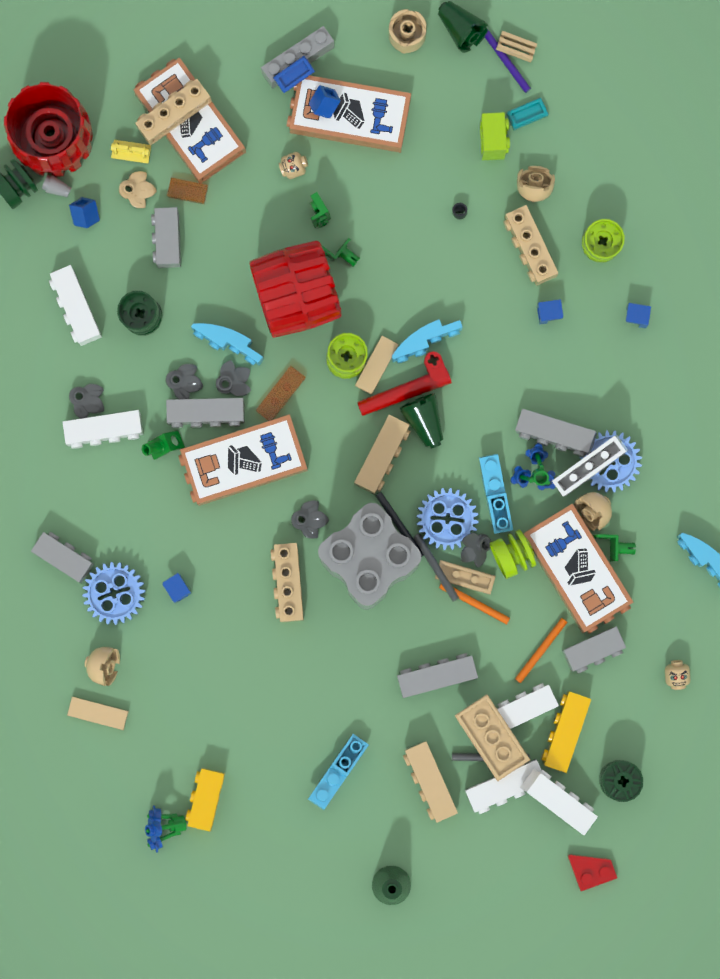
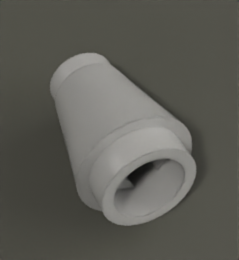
[42,175,71,197]

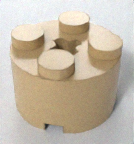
[388,9,426,54]

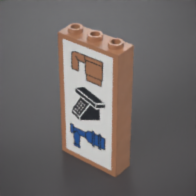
[133,57,246,184]
[287,75,411,153]
[178,414,308,506]
[523,503,634,634]

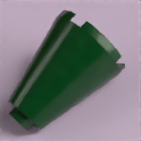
[438,1,488,53]
[400,393,443,449]
[372,866,411,905]

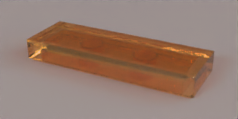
[256,366,306,421]

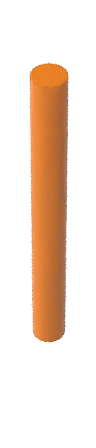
[439,584,510,625]
[515,618,568,683]

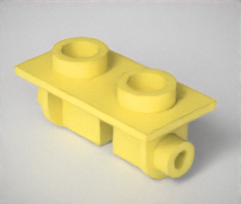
[111,140,151,164]

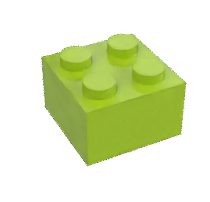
[480,112,510,160]

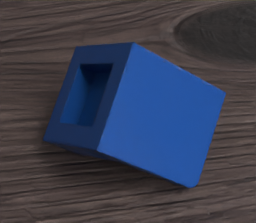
[309,85,341,118]
[69,197,100,228]
[537,299,563,325]
[626,303,651,328]
[162,573,192,604]

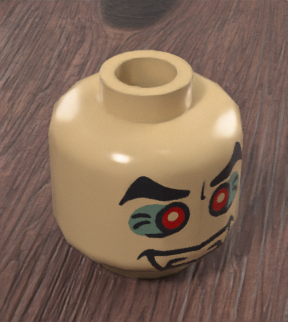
[279,152,308,179]
[665,660,691,690]

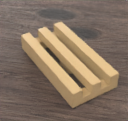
[496,31,537,63]

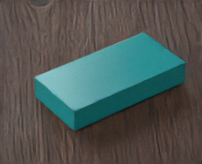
[506,98,549,130]

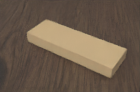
[355,336,399,395]
[435,560,496,595]
[67,697,129,730]

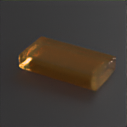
[167,178,208,205]

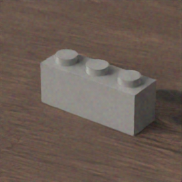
[151,207,181,268]
[31,532,94,584]
[562,626,626,673]

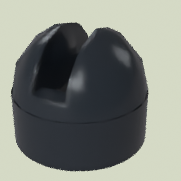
[452,203,467,220]

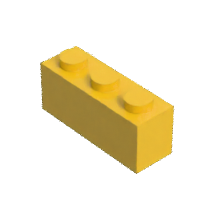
[185,768,225,832]

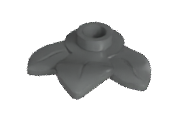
[216,360,251,396]
[165,364,203,399]
[69,384,104,419]
[291,500,329,539]
[461,533,492,568]

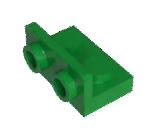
[310,192,331,228]

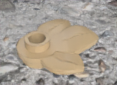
[119,171,157,208]

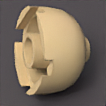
[517,166,555,202]
[574,492,612,531]
[84,647,120,686]

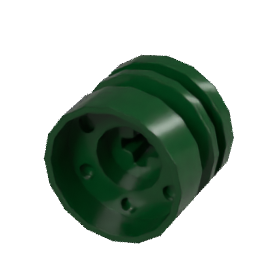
[0,158,38,209]
[117,291,162,336]
[599,760,643,802]

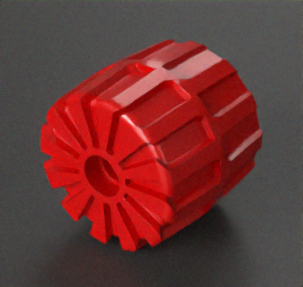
[4,82,93,178]
[249,241,342,338]

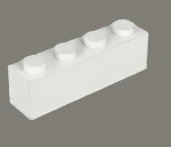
[49,265,102,346]
[63,410,144,449]
[552,435,628,497]
[497,683,559,729]
[465,759,541,814]
[520,769,598,835]

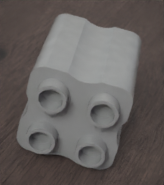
[318,503,421,610]

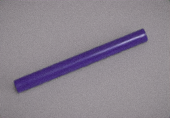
[485,30,531,93]

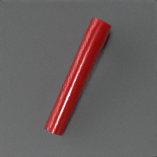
[357,351,452,416]

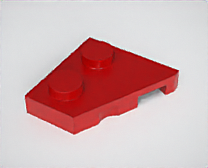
[567,854,617,891]

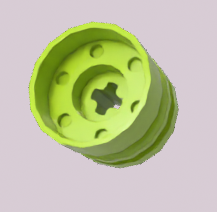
[582,219,625,263]
[326,333,368,379]
[489,529,536,579]

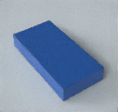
[273,56,315,93]

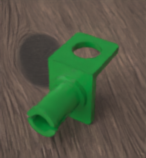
[321,238,360,267]
[142,430,185,460]
[592,534,636,562]

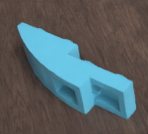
[392,319,463,363]
[191,323,264,366]
[479,454,513,534]
[677,533,720,588]
[308,734,369,810]

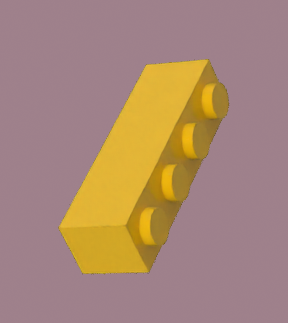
[541,691,591,773]

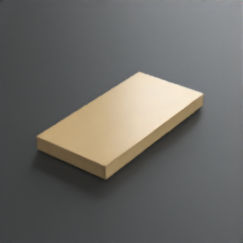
[454,694,530,781]

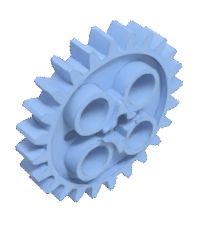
[580,430,642,493]
[416,488,479,550]
[82,562,146,625]

